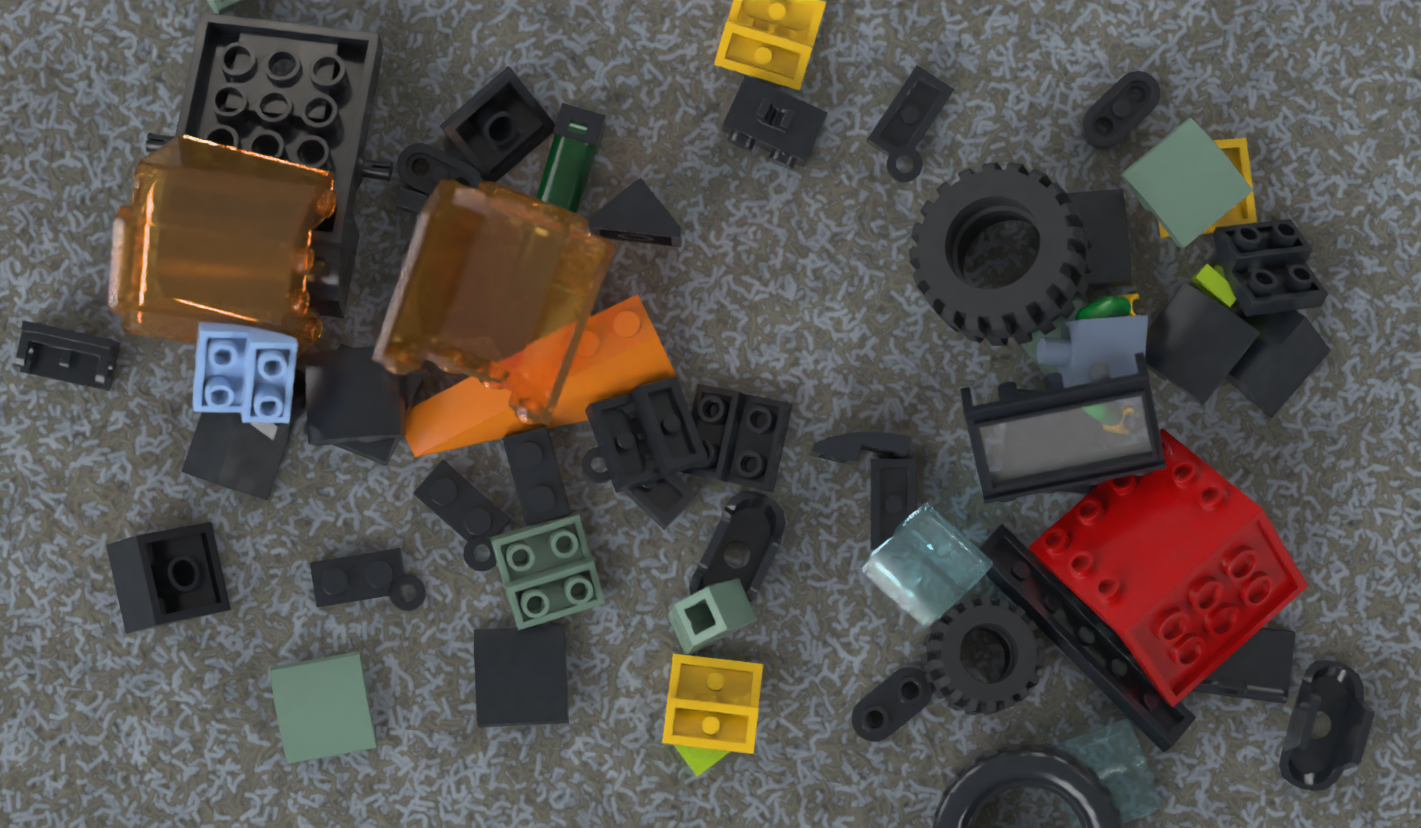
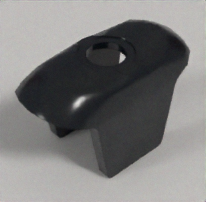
[689,491,786,602]
[1279,660,1375,791]

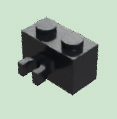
[723,75,828,170]

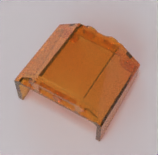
[108,135,337,358]
[372,180,617,426]

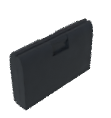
[1191,627,1296,704]

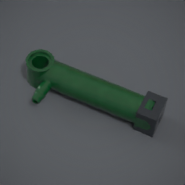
[502,103,606,331]

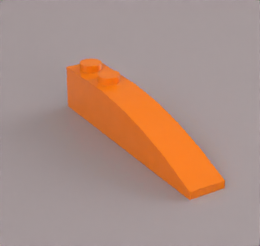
[405,294,678,457]

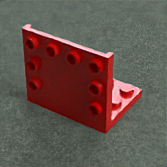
[1028,428,1308,707]

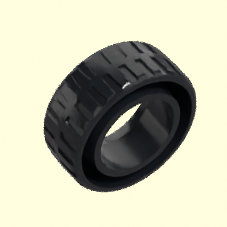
[932,741,1124,828]

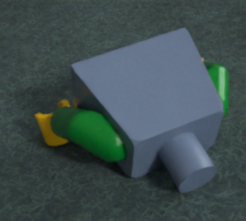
[1036,293,1148,433]

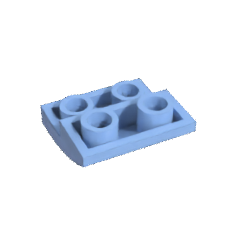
[192,322,297,423]

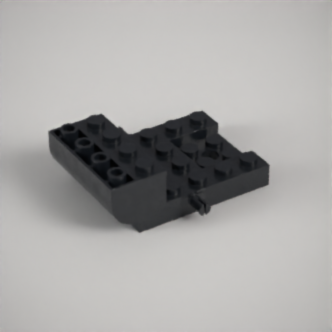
[146,12,393,318]

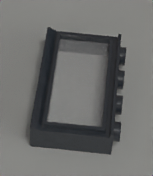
[961,352,1167,504]

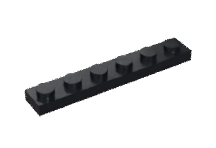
[969,524,1196,752]

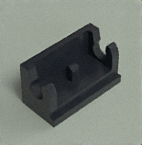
[15,321,121,391]

